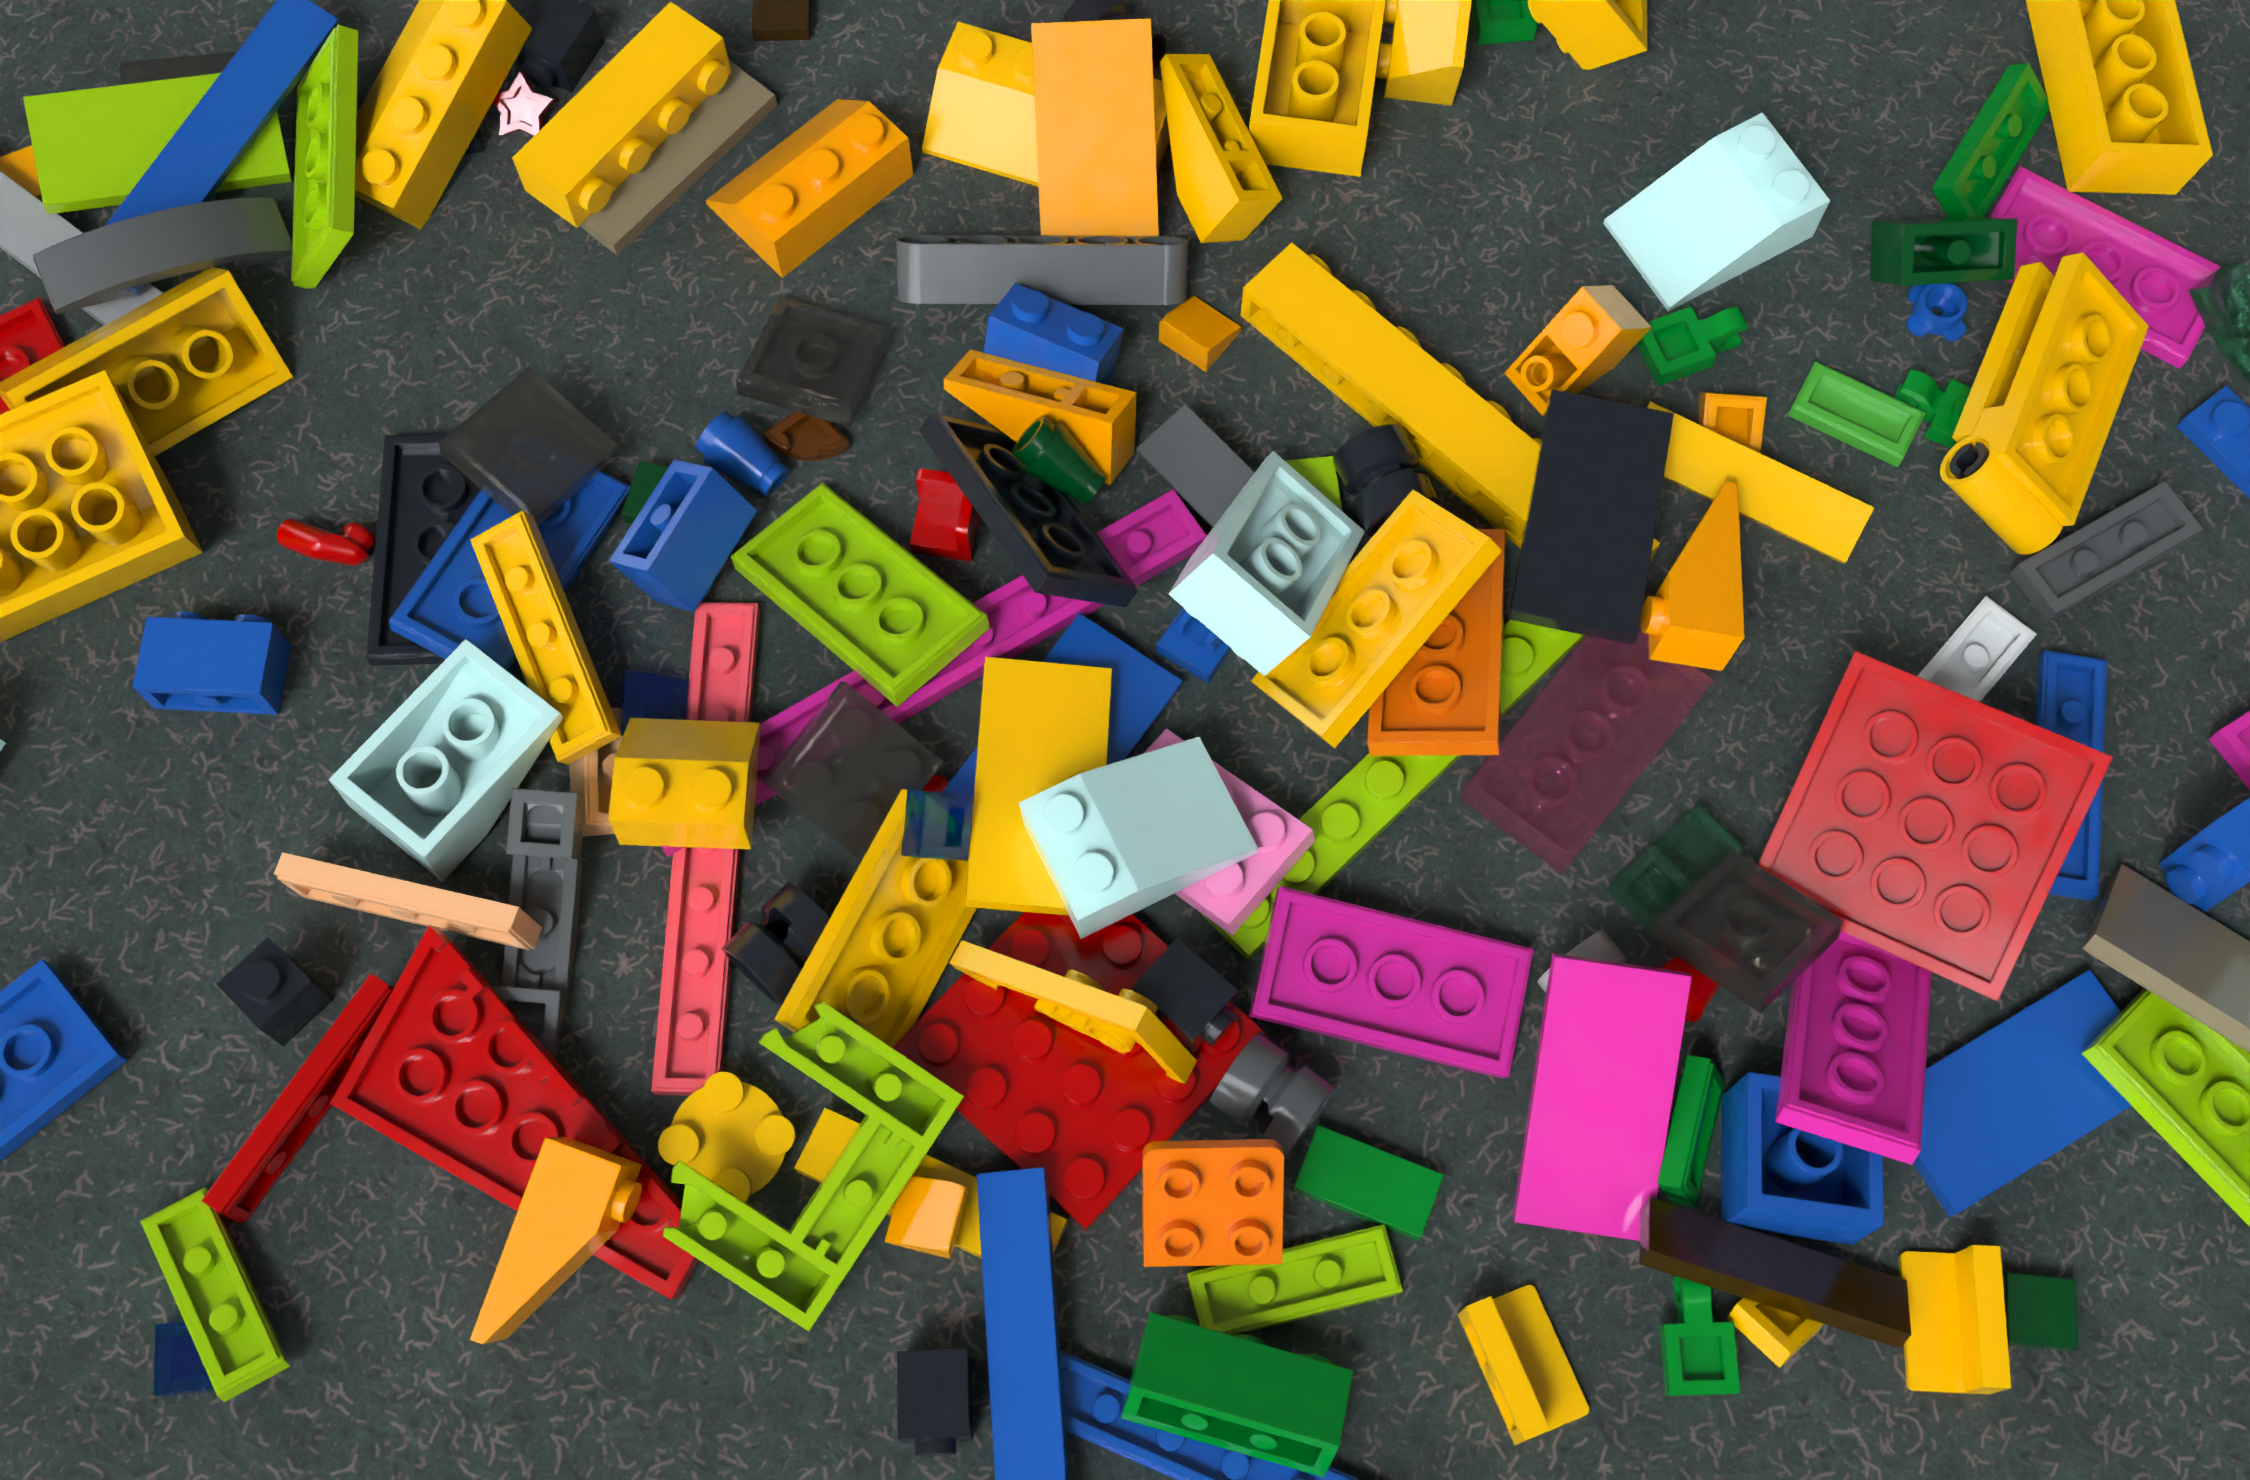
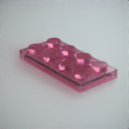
[1460,628,1714,875]

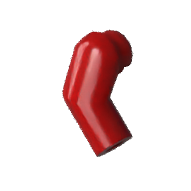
[277,518,375,566]

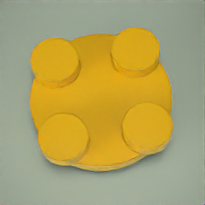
[658,1072,796,1202]

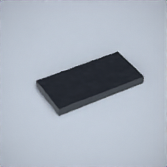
[1508,389,1674,645]
[919,414,1138,607]
[366,432,510,666]

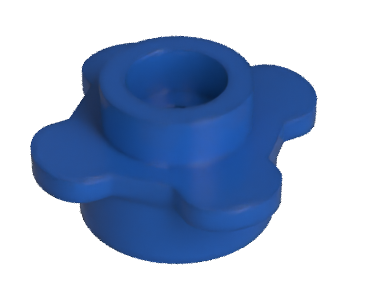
[1906,283,1968,341]

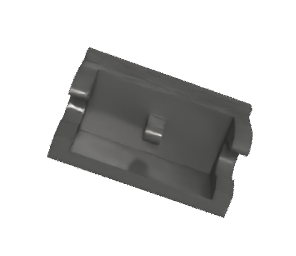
[1136,404,1255,528]

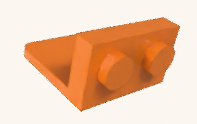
[1142,1139,1284,1267]

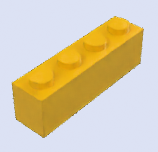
[512,1,732,228]

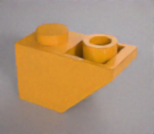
[1504,285,1652,416]

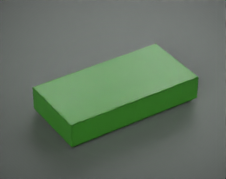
[1787,361,1926,467]

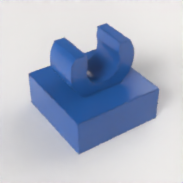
[1156,607,1232,684]

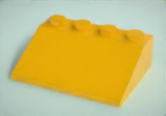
[0,370,203,642]

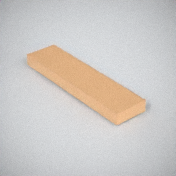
[274,852,542,950]

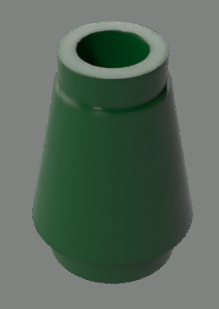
[1012,416,1106,504]

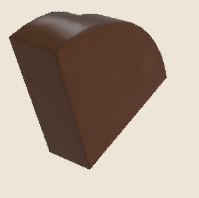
[763,400,850,461]

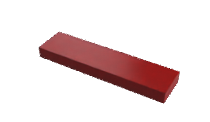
[201,973,393,1224]

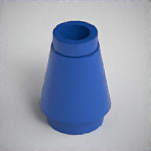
[696,411,789,497]

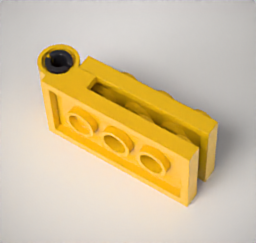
[1940,252,2149,555]

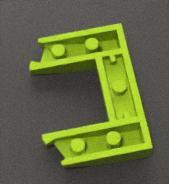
[663,1001,964,1332]

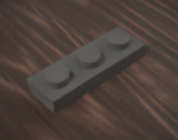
[2010,481,2203,623]

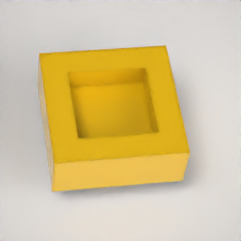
[1727,1298,1824,1368]

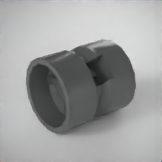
[1210,1032,1337,1158]

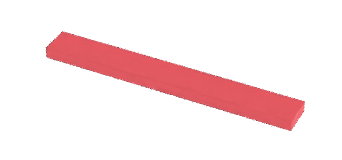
[651,602,760,1096]

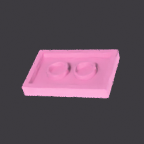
[1143,729,1315,936]

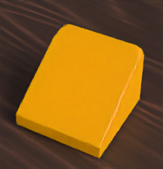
[1159,296,1241,372]
[1699,391,1767,453]
[885,1176,969,1259]

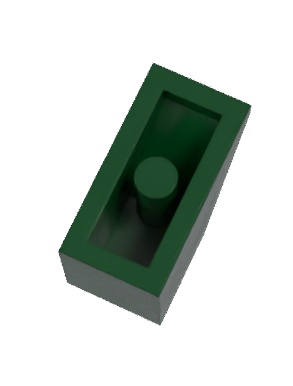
[1870,218,2017,286]

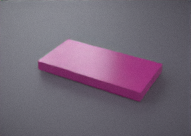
[1990,166,2234,369]
[1249,886,1534,1079]
[1775,915,1931,1165]
[1513,953,1692,1241]

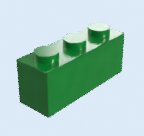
[1121,1312,1353,1477]

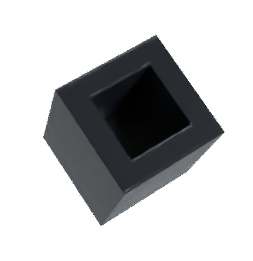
[517,0,605,93]
[216,937,333,1046]
[1132,938,1239,1055]
[897,1349,972,1457]

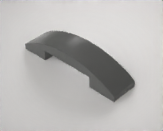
[33,197,292,314]
[494,788,582,1057]

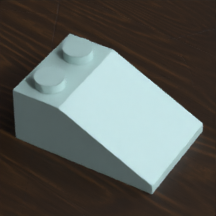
[1603,112,1830,312]
[1169,451,1365,676]
[329,639,563,882]
[1019,737,1259,939]

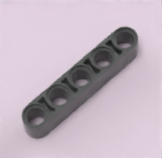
[896,235,1188,305]

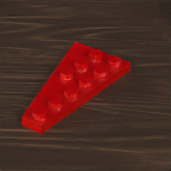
[330,925,699,1300]

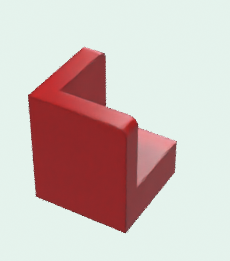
[910,468,981,562]

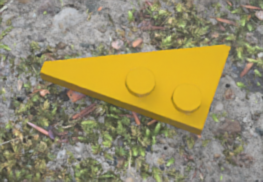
[949,940,1197,1084]

